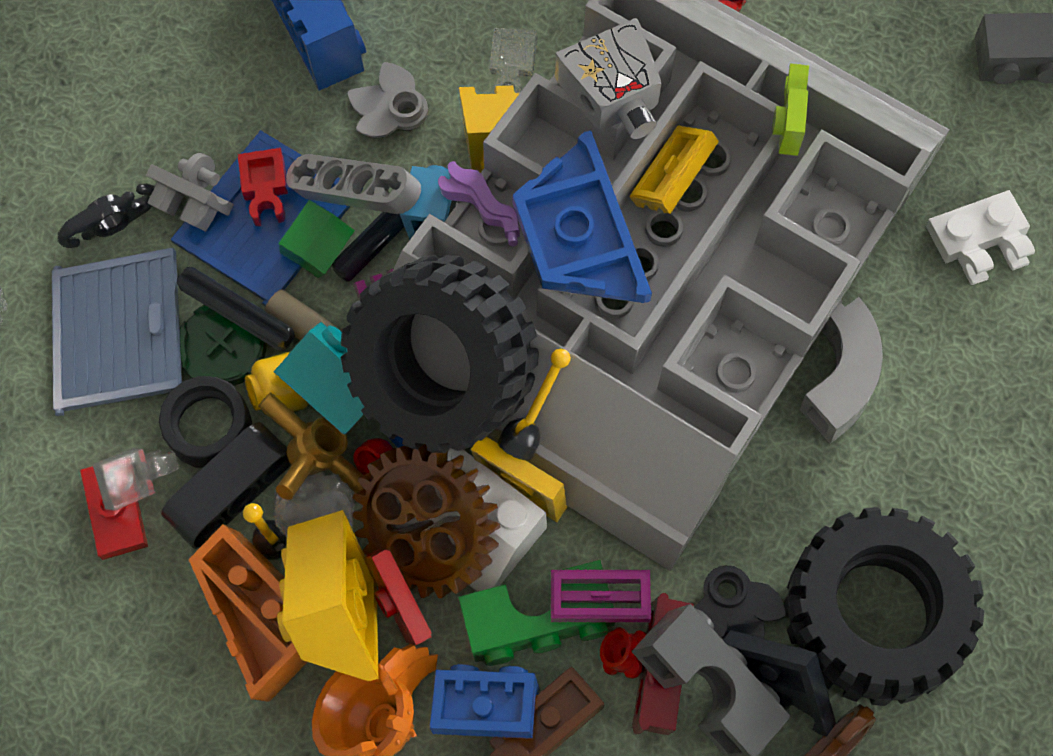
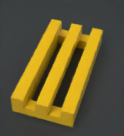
[629,125,719,214]

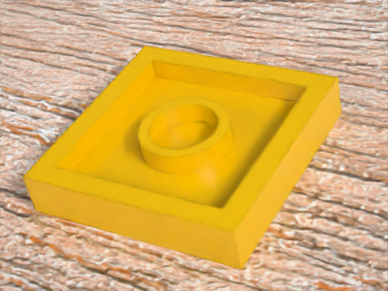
[471,436,567,522]

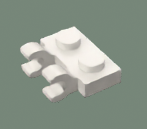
[926,190,1035,285]

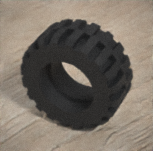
[341,254,539,453]
[784,507,985,706]

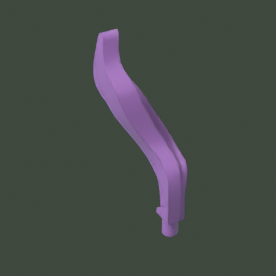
[438,161,520,247]

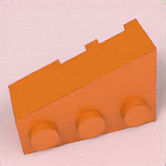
[189,524,307,702]

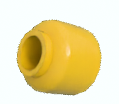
[245,352,309,417]

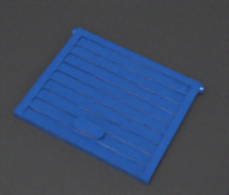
[171,130,363,307]

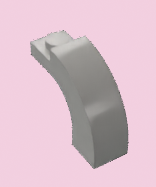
[800,297,883,444]

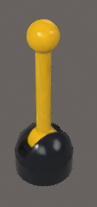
[498,348,570,460]
[243,503,288,560]

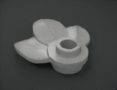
[347,62,428,138]

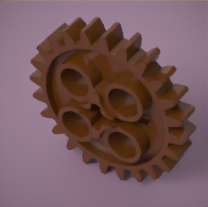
[351,444,501,599]

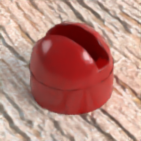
[353,438,393,475]

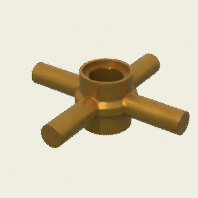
[258,392,364,500]

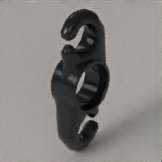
[57,183,154,249]

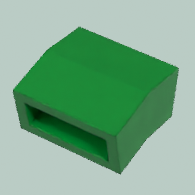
[278,200,355,278]

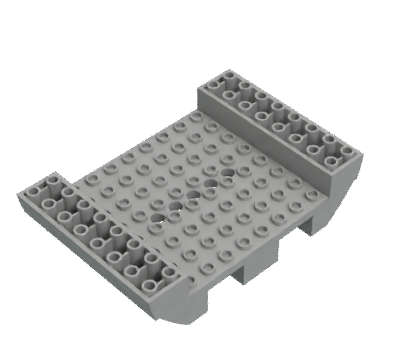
[393,0,950,571]

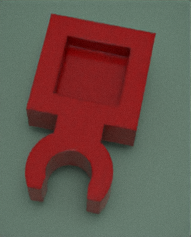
[238,148,288,226]

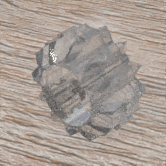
[273,471,355,539]

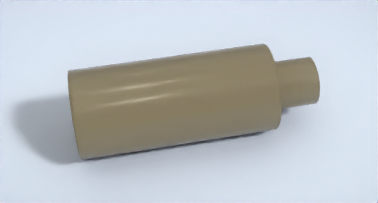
[264,289,341,341]

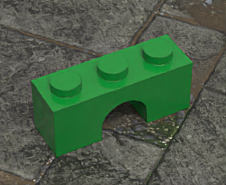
[459,560,615,666]

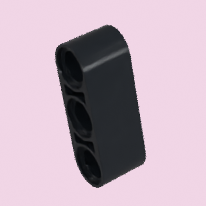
[161,422,291,549]

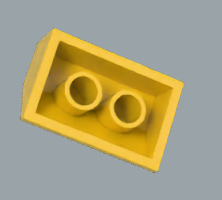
[277,510,378,682]

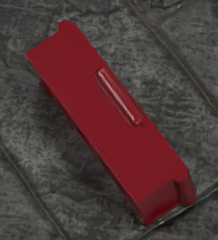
[632,593,694,735]

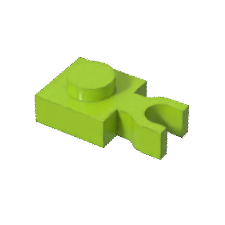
[772,63,809,156]

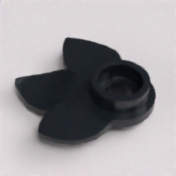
[694,565,786,639]

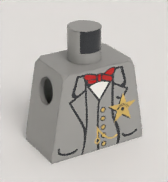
[555,18,661,139]

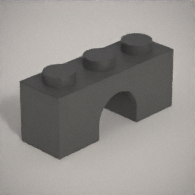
[631,604,791,756]

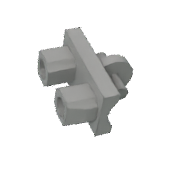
[146,153,234,232]

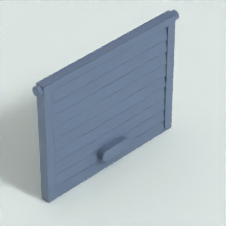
[52,248,182,416]

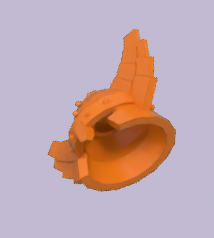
[312,644,438,756]

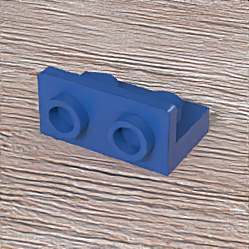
[430,664,539,738]

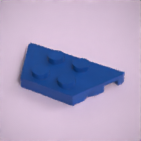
[512,130,652,303]

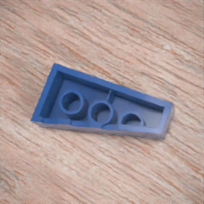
[271,0,366,91]

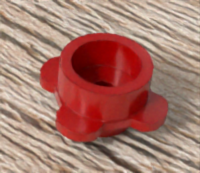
[600,627,647,679]

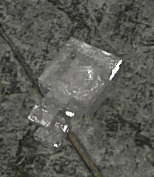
[93,448,179,510]

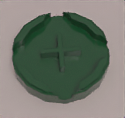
[180,305,267,386]

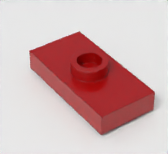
[80,457,148,560]
[363,549,432,645]

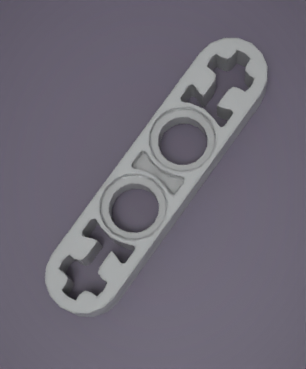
[286,154,421,214]

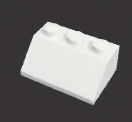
[392,449,547,592]

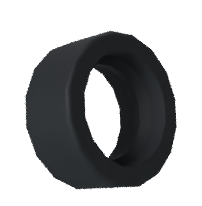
[158,376,252,468]

